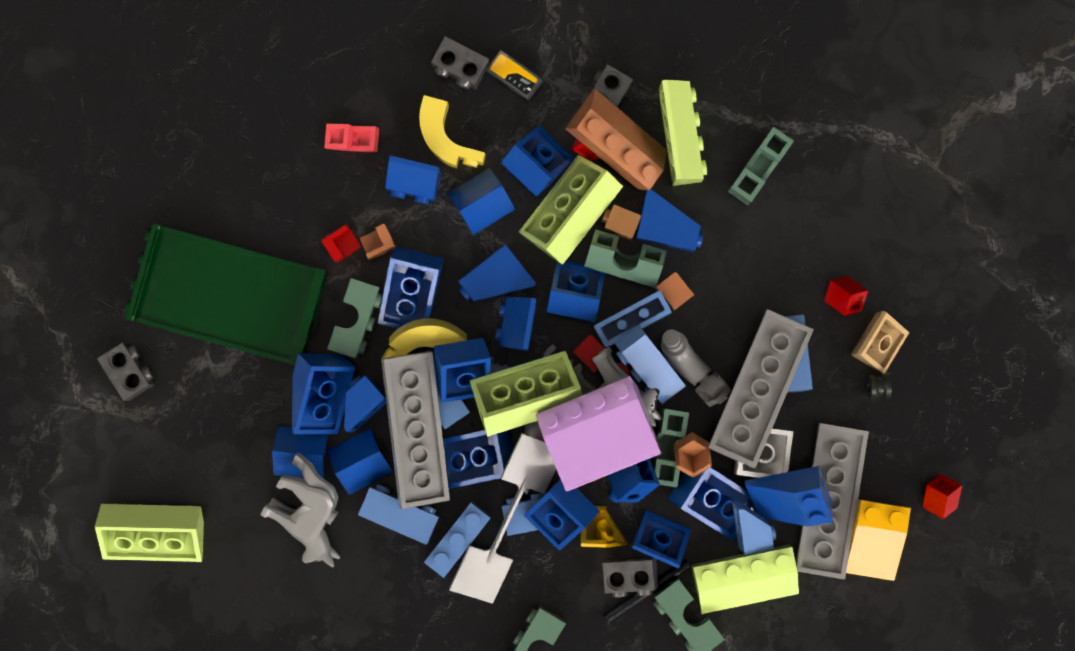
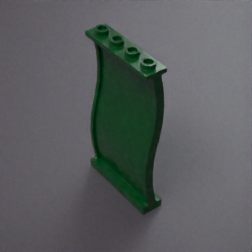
[124,223,328,365]

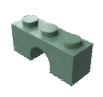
[728,127,794,205]
[584,229,667,288]
[327,278,383,359]
[651,408,689,487]
[653,578,725,651]
[513,605,566,651]

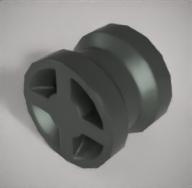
[867,373,892,399]

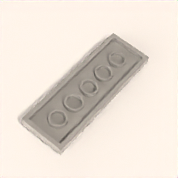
[708,309,814,468]
[381,351,450,509]
[796,423,869,579]

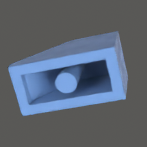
[732,500,776,556]

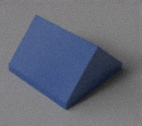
[448,168,515,235]
[272,426,328,479]
[327,428,393,495]
[630,510,691,568]

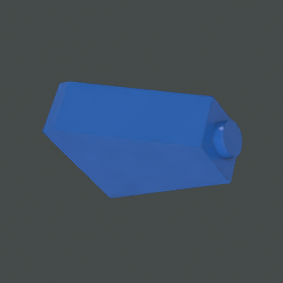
[636,190,703,252]
[458,245,536,302]

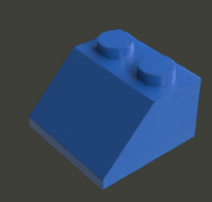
[501,125,575,197]
[385,155,442,205]
[547,260,605,322]
[434,338,491,403]
[344,376,386,432]
[524,479,600,551]

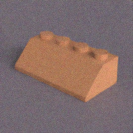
[565,89,667,190]

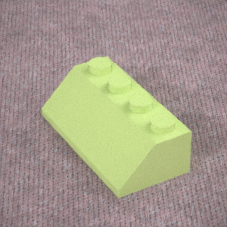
[658,80,707,186]
[519,155,623,264]
[470,351,582,437]
[95,504,204,562]
[691,544,799,614]

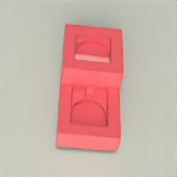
[325,124,379,152]

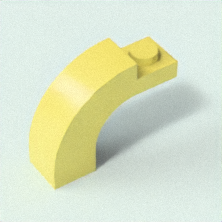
[419,95,486,169]
[382,318,467,358]

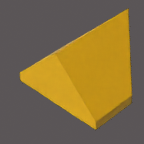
[580,506,629,547]

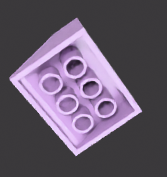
[536,376,662,491]

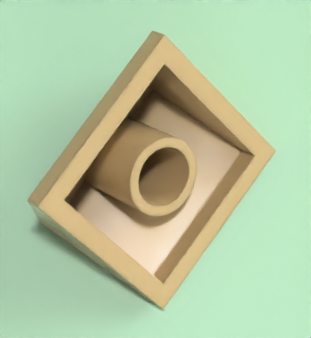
[851,311,909,374]

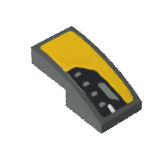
[486,50,543,101]

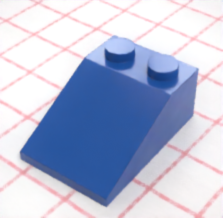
[378,247,444,329]
[495,297,536,352]
[292,353,355,434]
[443,430,514,489]
[745,466,833,527]
[667,467,755,541]

